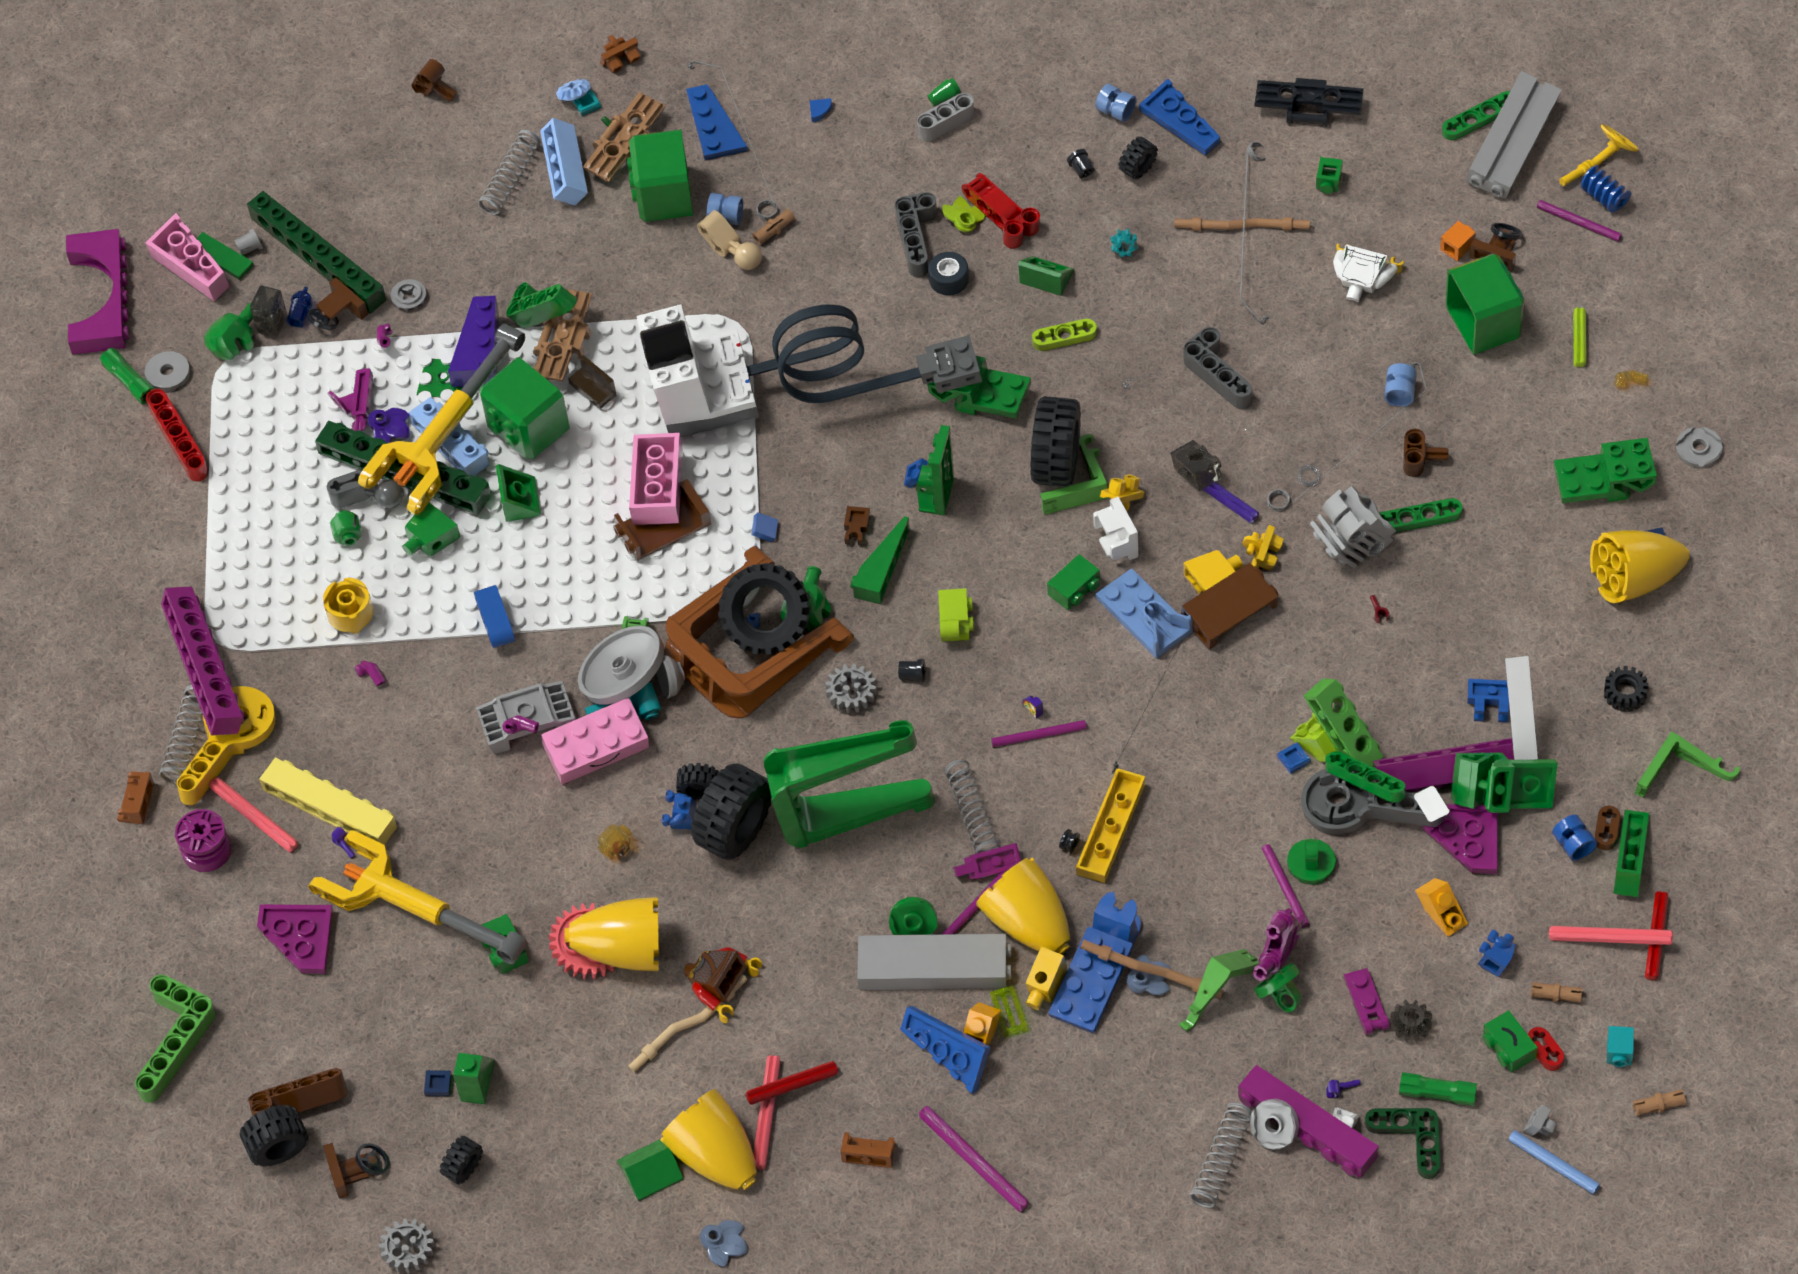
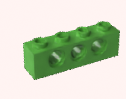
[1303,678,1383,766]

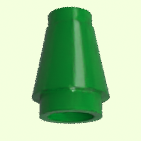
[927,78,961,107]

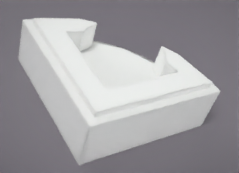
[1333,1107,1359,1128]

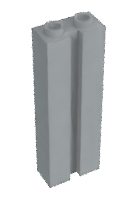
[1465,71,1562,199]
[857,934,1011,990]

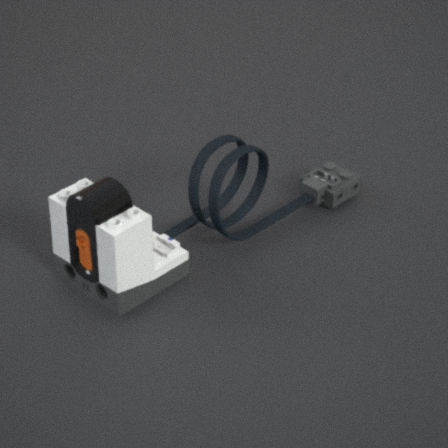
[637,304,982,438]

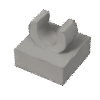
[1523,1105,1556,1137]

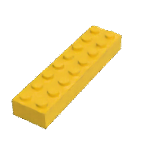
[1076,768,1146,883]

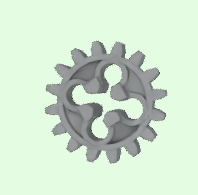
[825,663,877,713]
[379,1218,435,1273]

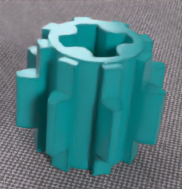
[1110,228,1138,257]

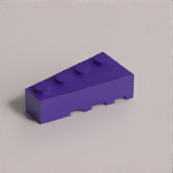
[448,295,499,387]

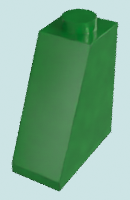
[453,1053,495,1104]

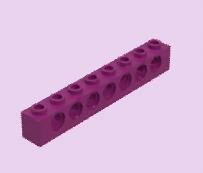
[161,586,244,736]

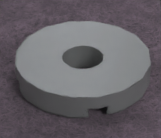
[145,351,190,392]
[1676,427,1723,468]
[1250,1098,1299,1150]

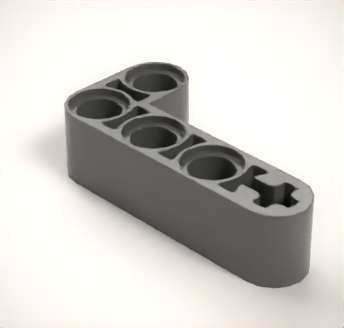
[894,192,937,278]
[1183,327,1252,409]

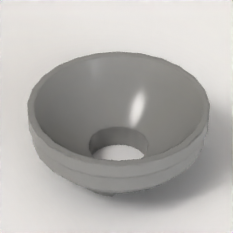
[656,655,685,699]

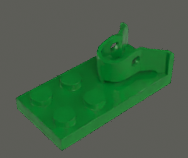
[916,425,955,516]

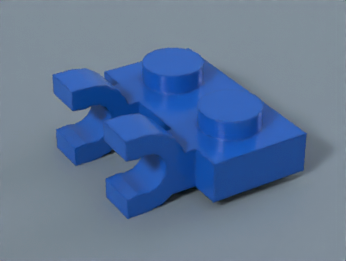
[1467,679,1509,723]

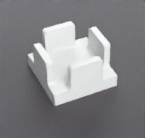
[1093,497,1138,561]

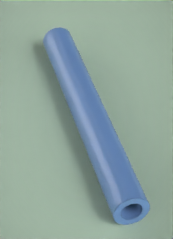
[1508,1130,1600,1195]

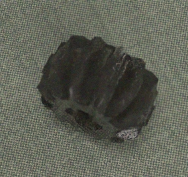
[1390,999,1432,1043]

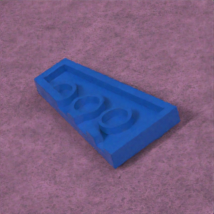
[1139,79,1220,156]
[686,84,748,160]
[900,1006,991,1093]

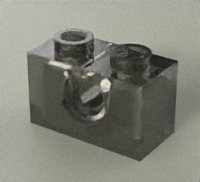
[250,285,288,337]
[1170,440,1222,491]

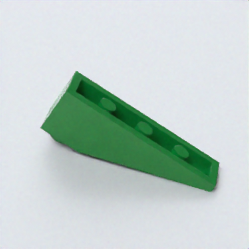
[850,516,910,604]
[1613,810,1649,897]

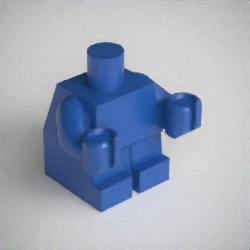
[661,790,697,830]
[1478,930,1515,977]

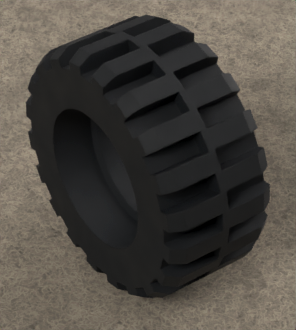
[1030,396,1081,487]
[691,763,772,860]

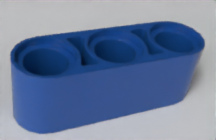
[474,585,515,648]

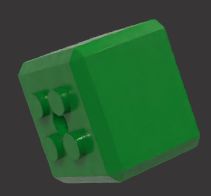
[627,129,693,222]
[1445,254,1525,355]
[480,357,570,459]

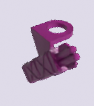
[327,368,373,432]

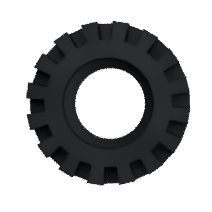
[1118,136,1158,180]
[1604,666,1648,712]
[676,763,719,800]
[440,1135,483,1185]

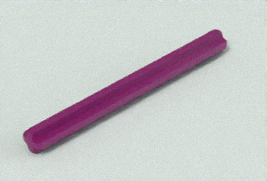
[919,1106,1029,1212]

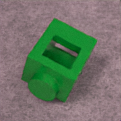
[1316,157,1343,194]

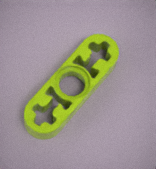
[1032,319,1097,351]

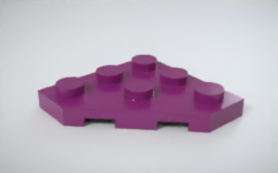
[1423,804,1497,874]
[257,904,333,974]

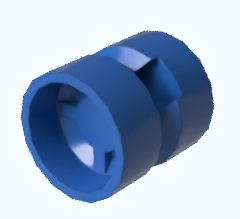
[1552,814,1598,861]

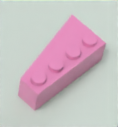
[145,213,230,301]

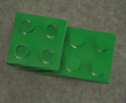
[927,356,1032,419]
[1553,438,1657,503]
[1451,753,1558,813]

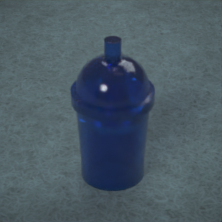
[286,287,313,328]

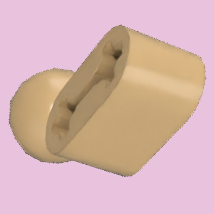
[697,210,762,270]

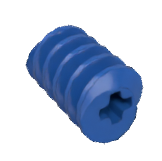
[1581,165,1632,212]

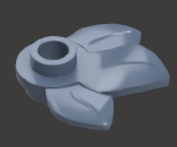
[1127,955,1171,995]
[699,1220,748,1267]

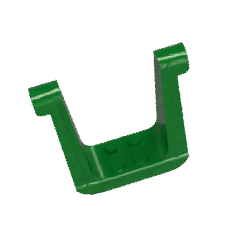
[763,720,935,848]

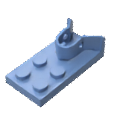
[1096,568,1193,659]

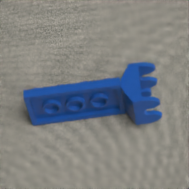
[1048,892,1141,1033]

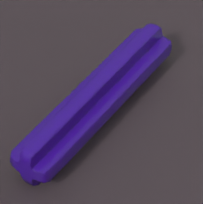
[1201,477,1259,523]

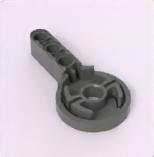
[1301,769,1444,835]

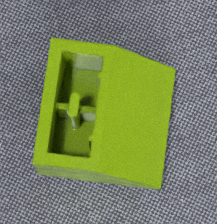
[1290,708,1346,762]

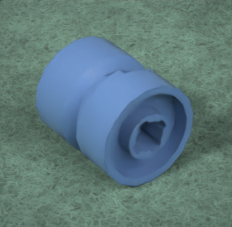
[1095,84,1137,122]
[706,193,744,225]
[1384,363,1417,406]

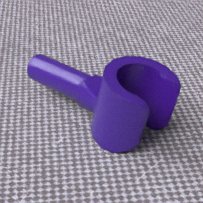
[331,827,356,859]
[1326,1079,1360,1098]

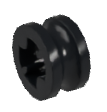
[1059,829,1080,853]

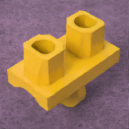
[1100,474,1144,511]
[1242,525,1284,571]

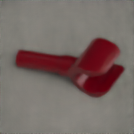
[1370,595,1389,623]

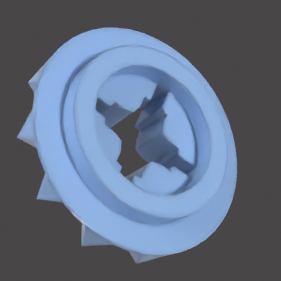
[556,79,591,101]

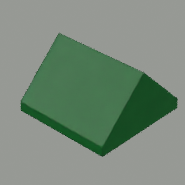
[1018,256,1074,296]
[496,464,541,522]
[616,1139,683,1201]

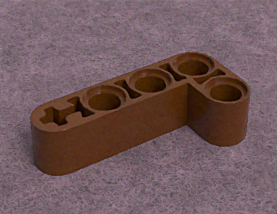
[248,1068,348,1116]

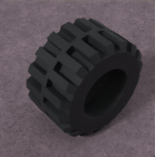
[239,1105,309,1167]

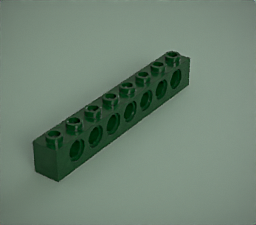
[247,191,387,314]
[315,420,491,516]

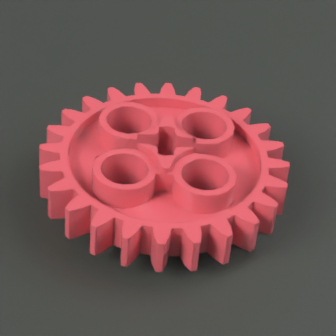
[549,903,614,979]

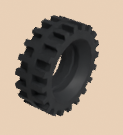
[718,563,811,655]

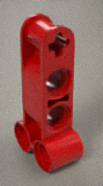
[961,173,1040,249]

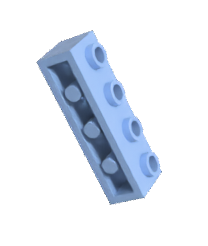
[540,118,588,205]
[409,397,489,476]

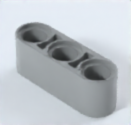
[917,93,974,141]

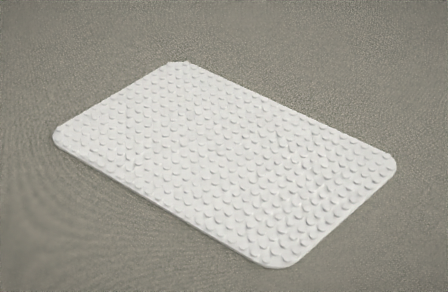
[204,314,760,653]

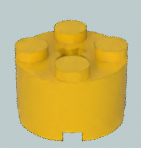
[323,578,374,634]

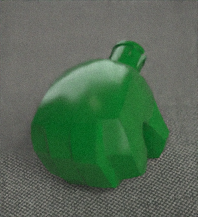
[203,303,259,360]
[780,566,831,632]

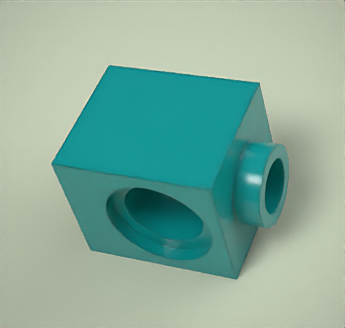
[1606,1026,1634,1067]

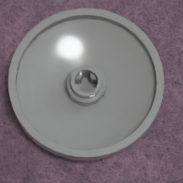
[578,626,664,704]

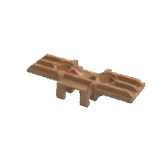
[583,92,665,182]
[533,289,592,382]

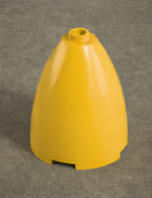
[1590,530,1690,603]
[976,858,1071,955]
[565,897,659,971]
[660,1089,757,1190]

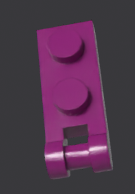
[1344,968,1390,1035]

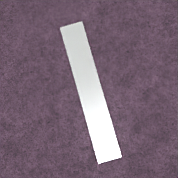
[1505,656,1538,760]

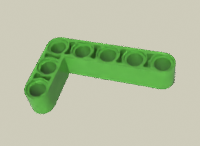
[135,975,216,1103]

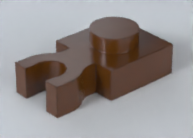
[844,506,871,546]

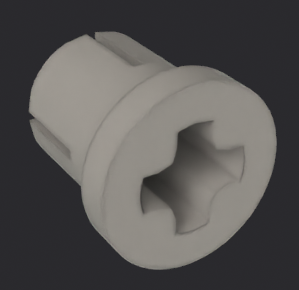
[234,228,263,255]

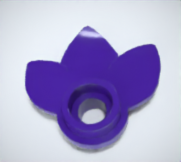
[368,408,410,443]

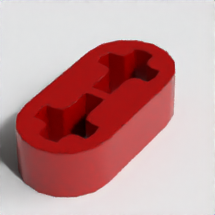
[1528,1027,1564,1071]

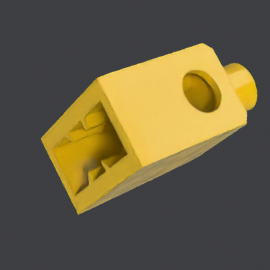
[1183,550,1243,594]
[1026,947,1068,1010]

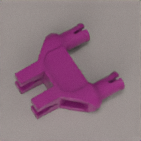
[1253,908,1306,981]

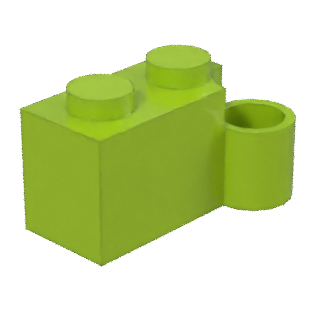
[938,588,974,642]

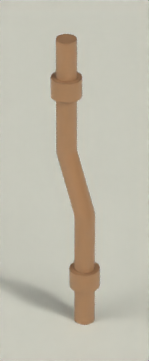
[1174,217,1311,231]
[1080,939,1224,999]

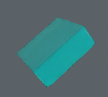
[572,89,601,116]

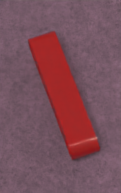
[146,389,208,481]

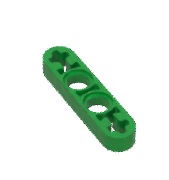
[1442,91,1510,140]
[1379,498,1462,533]
[1325,751,1405,802]

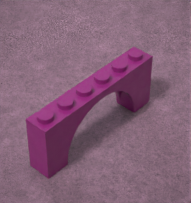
[66,229,129,355]

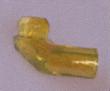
[1614,370,1648,388]

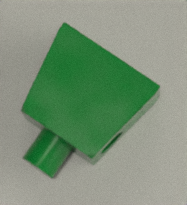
[402,502,460,556]

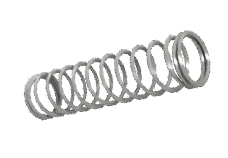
[478,130,541,215]
[159,685,203,783]
[944,760,1001,854]
[1190,1102,1252,1208]

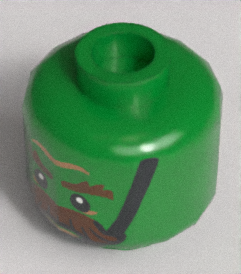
[330,510,363,546]

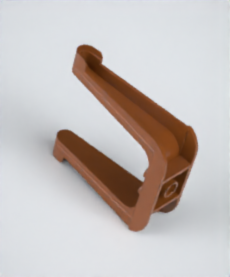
[664,546,854,719]

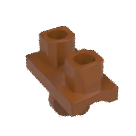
[600,35,641,73]

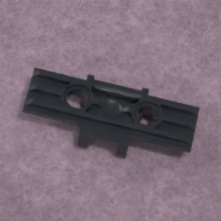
[1254,78,1364,126]

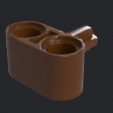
[411,59,456,102]
[1403,428,1449,477]

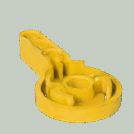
[177,686,275,805]

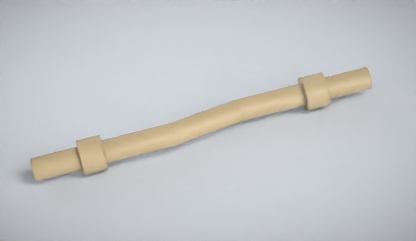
[628,974,747,1073]

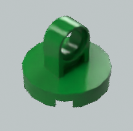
[1287,838,1336,885]
[889,897,938,935]
[1254,963,1302,1012]

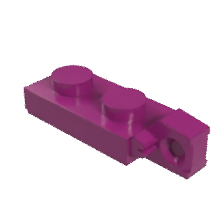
[953,843,1021,879]

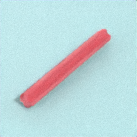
[209,777,298,852]
[1549,926,1673,945]
[753,1055,781,1170]

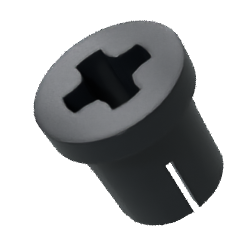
[1067,149,1095,179]
[898,659,926,682]

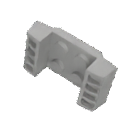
[476,681,575,754]

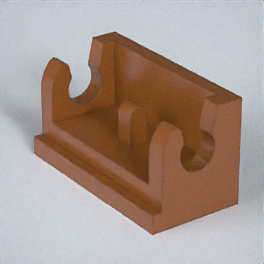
[117,771,154,824]
[840,1132,896,1168]

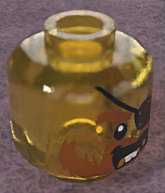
[597,824,633,860]

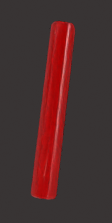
[1645,891,1668,980]
[745,1061,838,1105]

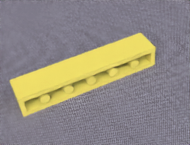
[259,757,397,845]

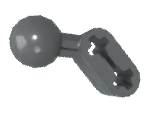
[326,470,404,509]

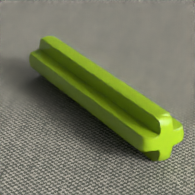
[1573,307,1586,367]

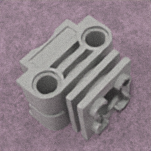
[1310,486,1396,568]

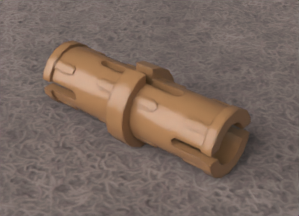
[752,208,796,246]
[1531,982,1582,1003]
[1632,1089,1686,1116]

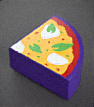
[1022,695,1043,718]

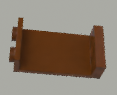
[613,479,711,560]
[1181,563,1279,650]

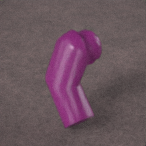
[377,323,393,348]
[355,660,386,687]
[502,715,539,734]

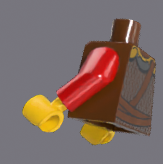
[684,947,762,1023]

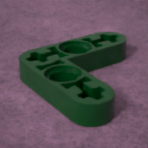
[1365,1108,1440,1179]

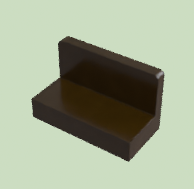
[568,355,617,409]

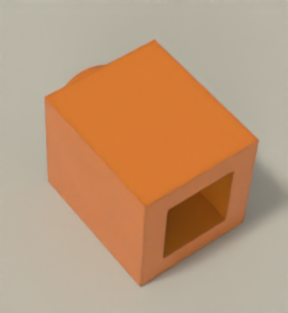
[1440,221,1476,261]

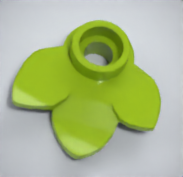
[942,196,985,232]

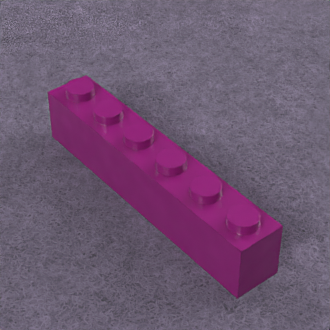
[1373,738,1514,792]
[1238,1065,1379,1178]

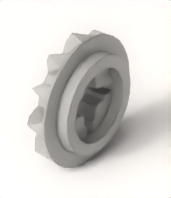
[390,279,427,311]

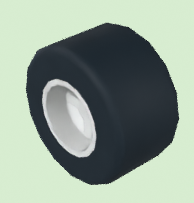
[928,252,969,295]

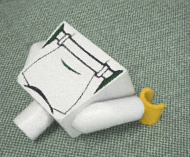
[1333,243,1404,302]

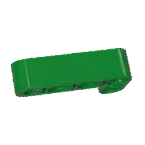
[506,282,577,329]

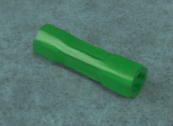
[100,348,155,404]
[1399,1072,1477,1106]

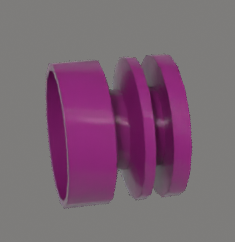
[175,809,231,872]

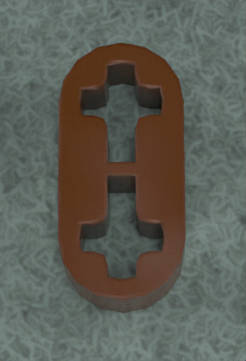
[1595,805,1620,850]

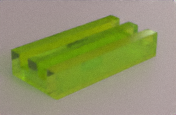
[989,985,1028,1038]

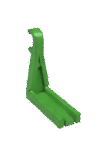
[1040,434,1108,515]
[1634,731,1740,798]
[1179,949,1259,1032]

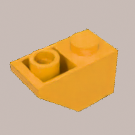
[1415,878,1468,937]
[963,1002,1001,1046]

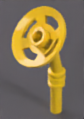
[1559,124,1639,186]

